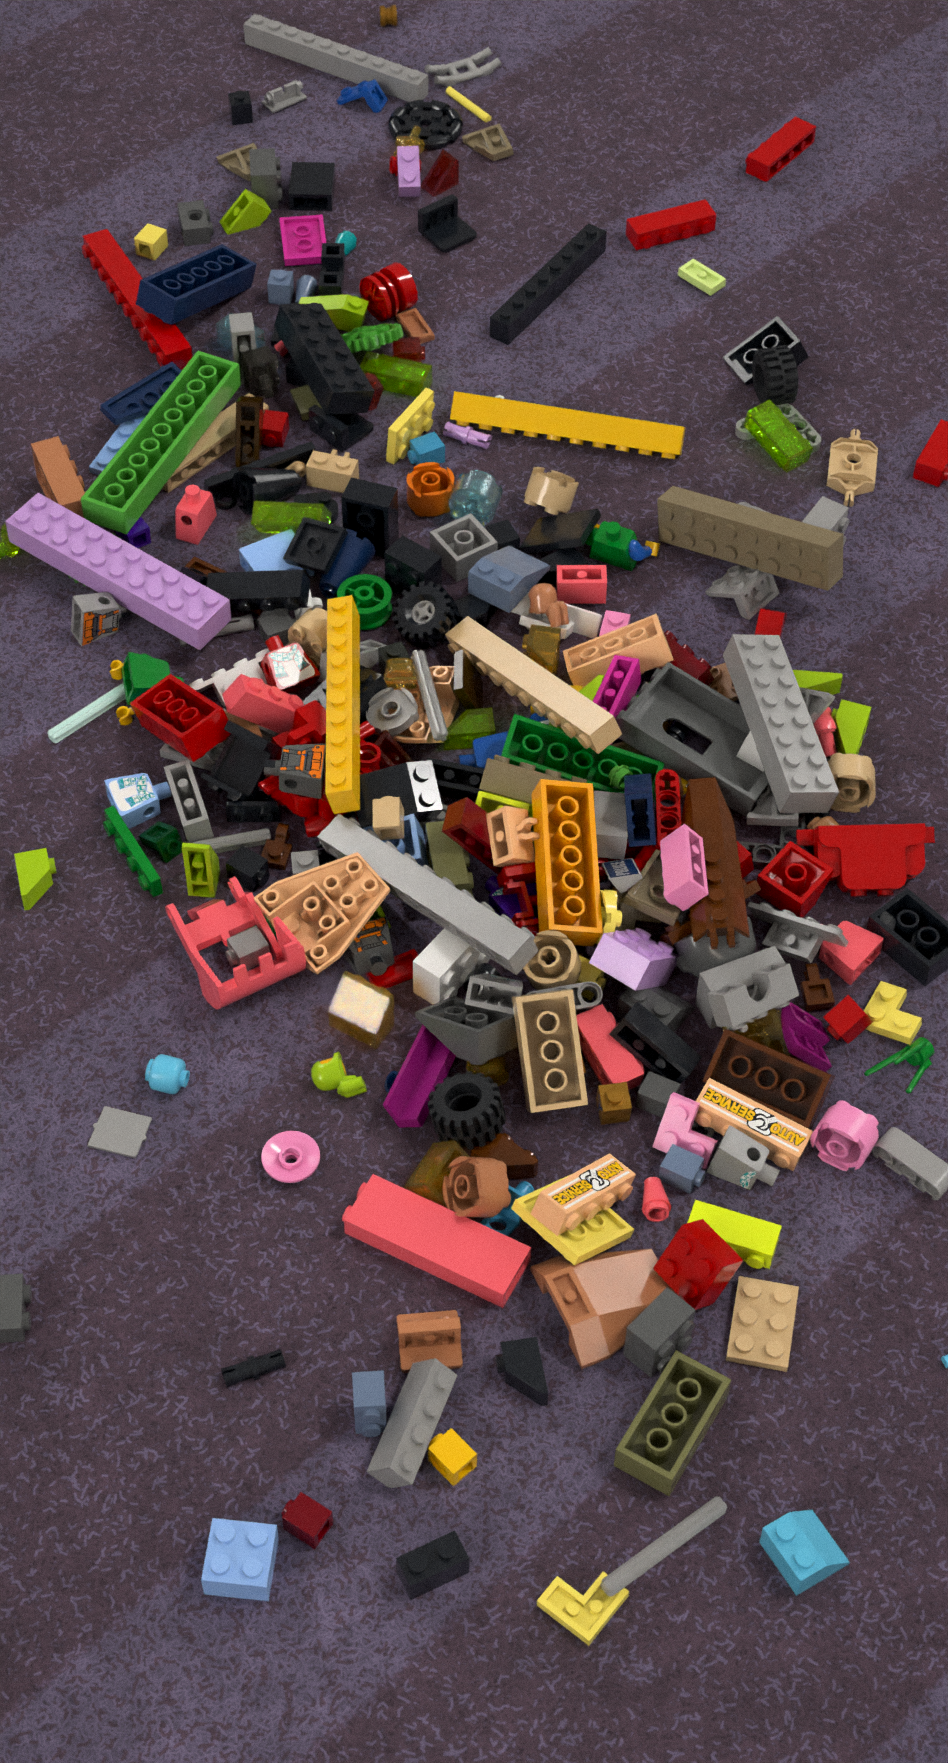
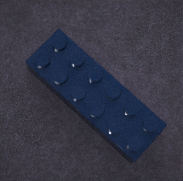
[136,244,257,325]

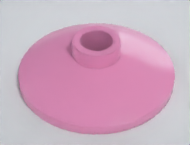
[261,1131,320,1183]

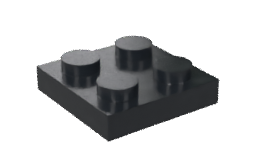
[283,517,348,575]

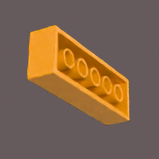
[531,779,603,946]

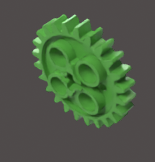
[341,323,404,353]

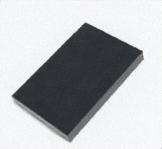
[520,509,601,554]

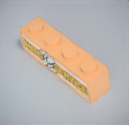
[695,1078,813,1171]
[531,1153,636,1236]

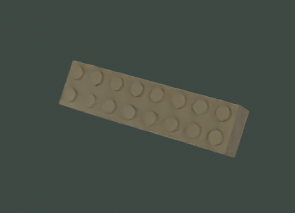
[657,486,843,591]

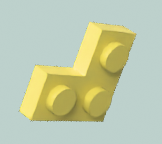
[864,981,922,1045]
[537,1572,629,1646]

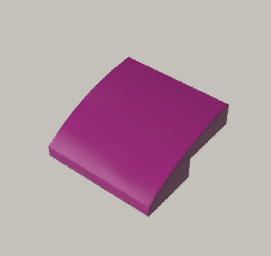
[781,1001,832,1072]

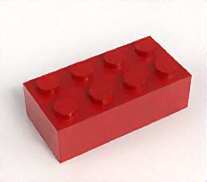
[130,674,231,762]

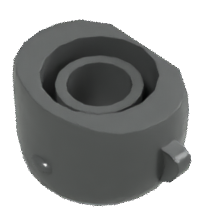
[674,916,756,978]

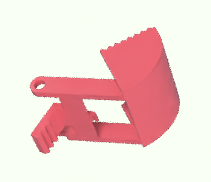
[165,876,306,1010]

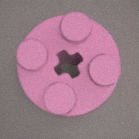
[810,1100,879,1171]

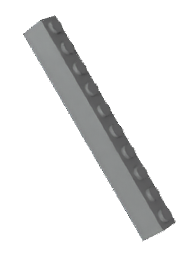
[244,14,428,102]
[317,814,539,975]

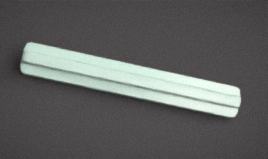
[47,683,126,743]

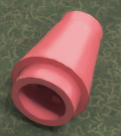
[642,1177,671,1222]

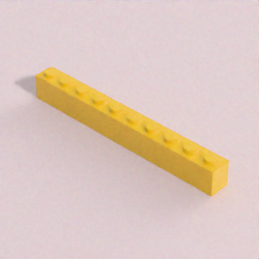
[450,391,686,459]
[325,595,360,814]

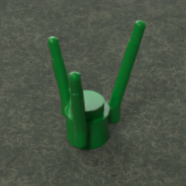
[864,1037,934,1094]

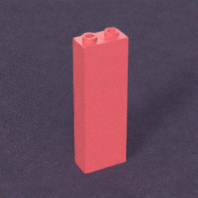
[342,1174,531,1308]

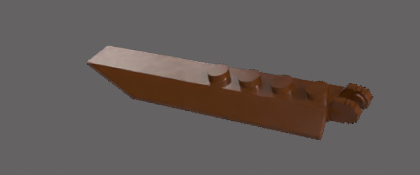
[681,777,750,949]

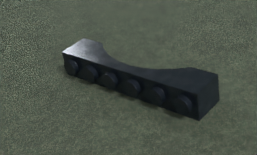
[455,547,588,628]

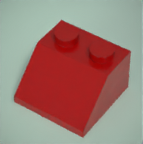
[756,841,834,918]

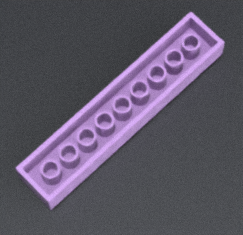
[5,493,231,650]

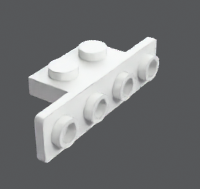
[511,592,602,639]
[189,648,270,707]

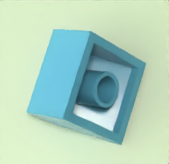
[759,1510,850,1596]

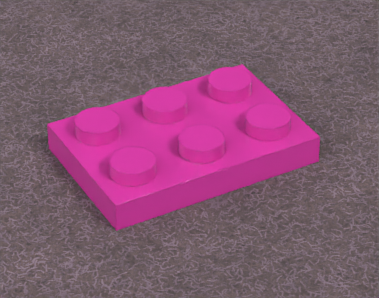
[279,215,326,266]

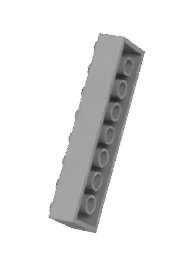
[723,634,839,813]

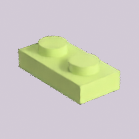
[678,259,726,296]

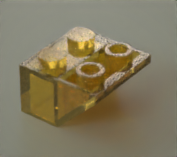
[328,971,394,1049]

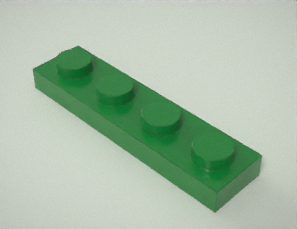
[103,805,163,897]

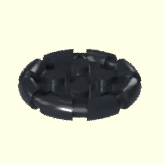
[388,99,463,151]

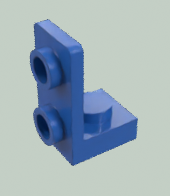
[336,79,388,113]

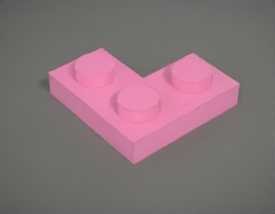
[652,1092,718,1170]

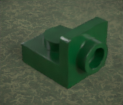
[139,821,183,863]

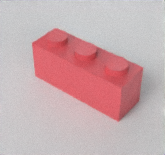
[222,674,304,734]
[576,1004,644,1090]

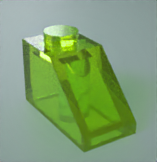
[444,708,496,750]

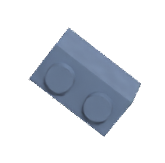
[352,1370,387,1437]

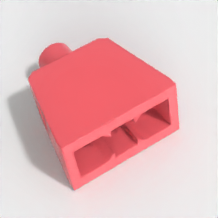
[175,485,217,545]
[819,921,884,985]

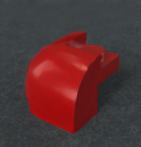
[271,700,326,760]

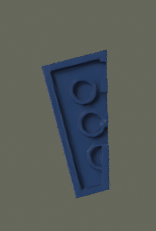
[100,362,182,425]

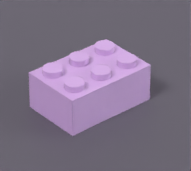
[589,928,679,991]

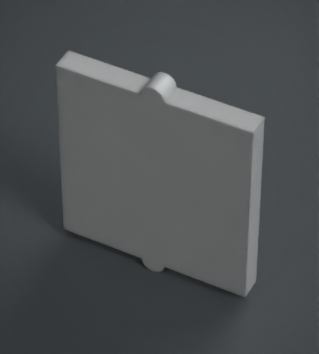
[88,1106,152,1159]

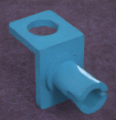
[480,1181,535,1236]

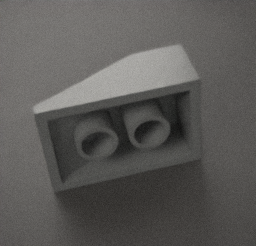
[415,996,517,1065]

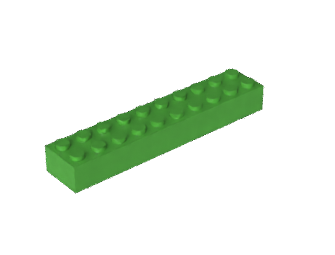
[81,351,241,534]

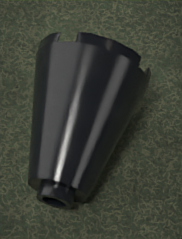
[232,467,302,515]

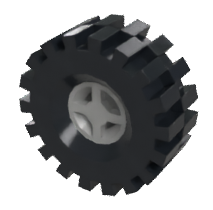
[392,581,459,649]

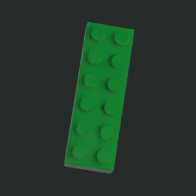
[500,714,664,803]

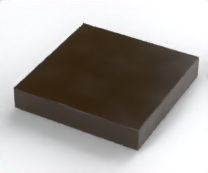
[454,650,483,720]

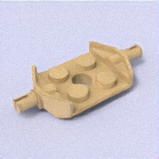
[826,429,878,507]

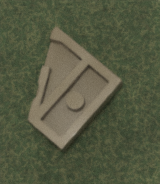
[462,124,514,161]
[217,143,257,181]

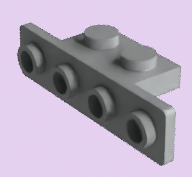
[747,902,848,963]

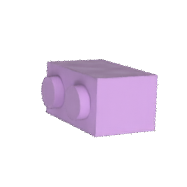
[397,146,421,197]

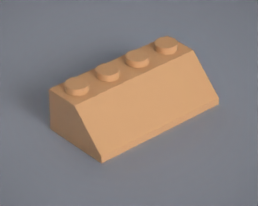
[563,614,673,688]

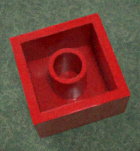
[653,1219,744,1310]

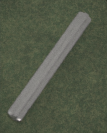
[411,650,448,742]
[600,1497,727,1596]

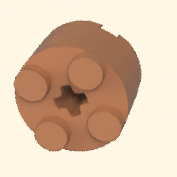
[443,1156,511,1218]

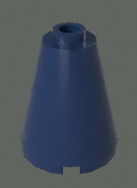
[319,529,376,599]

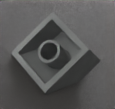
[617,986,695,1032]

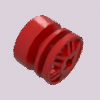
[359,262,418,322]

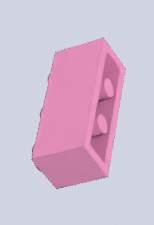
[660,824,708,912]

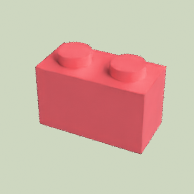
[556,565,607,604]

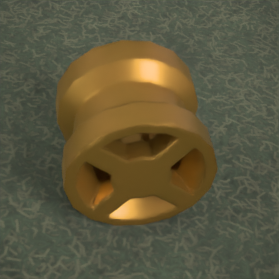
[379,5,397,27]

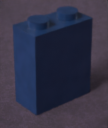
[624,773,656,847]

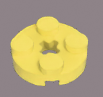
[595,890,622,944]

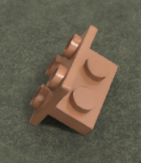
[397,1310,463,1373]

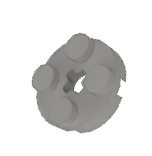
[366,687,419,738]

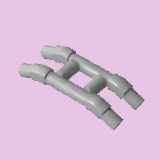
[425,47,502,86]

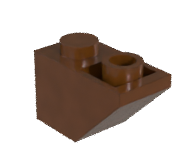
[470,1133,538,1180]

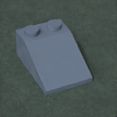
[468,546,550,613]

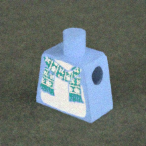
[104,773,171,829]

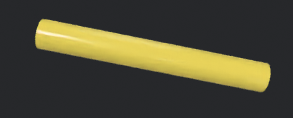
[446,87,492,122]

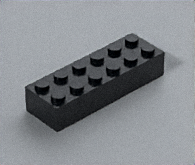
[274,303,375,415]

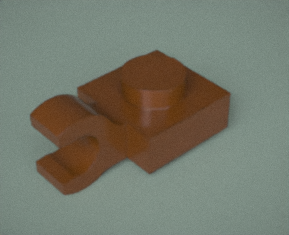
[261,823,293,870]
[800,963,835,1011]

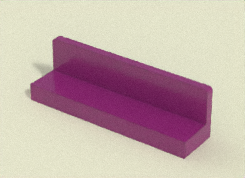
[383,1024,456,1128]

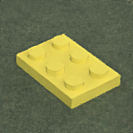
[386,388,435,464]

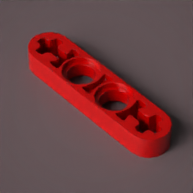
[654,769,681,851]

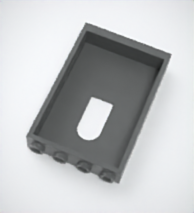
[615,662,769,818]

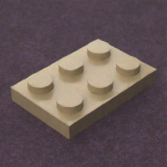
[726,1276,799,1372]

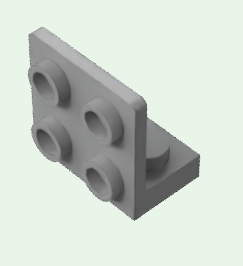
[705,565,779,620]

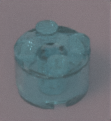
[449,470,502,527]

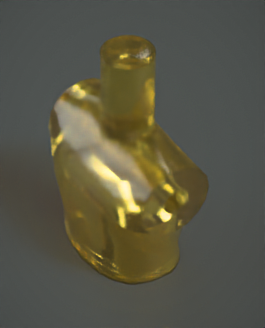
[393,126,425,156]
[384,658,416,690]
[466,1056,509,1086]

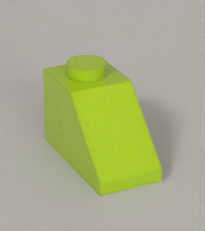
[219,189,272,235]
[14,848,57,910]

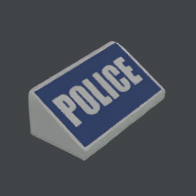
[602,858,643,894]

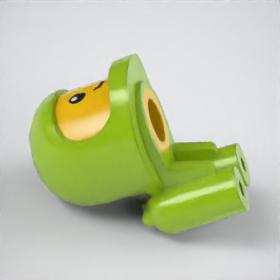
[311,1052,367,1098]

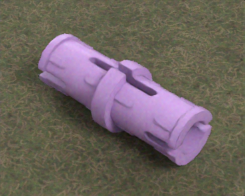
[443,422,492,449]

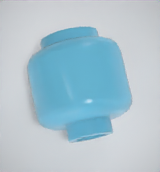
[145,1054,190,1094]

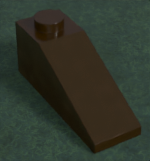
[235,396,264,468]

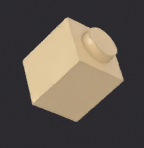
[373,796,404,840]

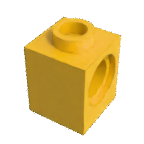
[428,1428,477,1486]

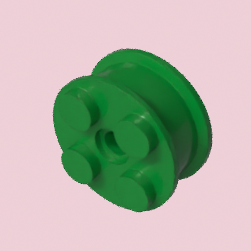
[337,574,392,630]

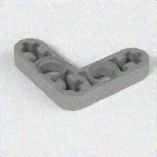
[735,404,821,453]

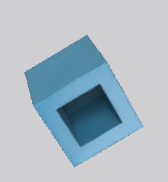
[407,431,445,465]

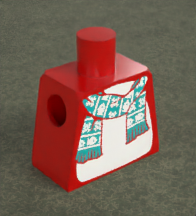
[261,635,321,694]

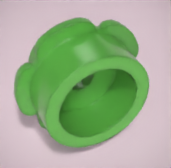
[608,765,633,790]

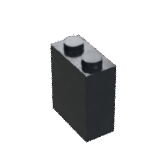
[289,162,335,211]

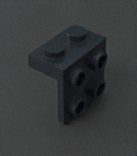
[418,194,477,252]
[309,404,374,452]

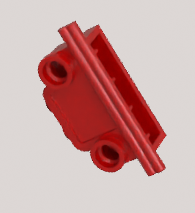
[258,721,381,820]
[796,823,935,897]

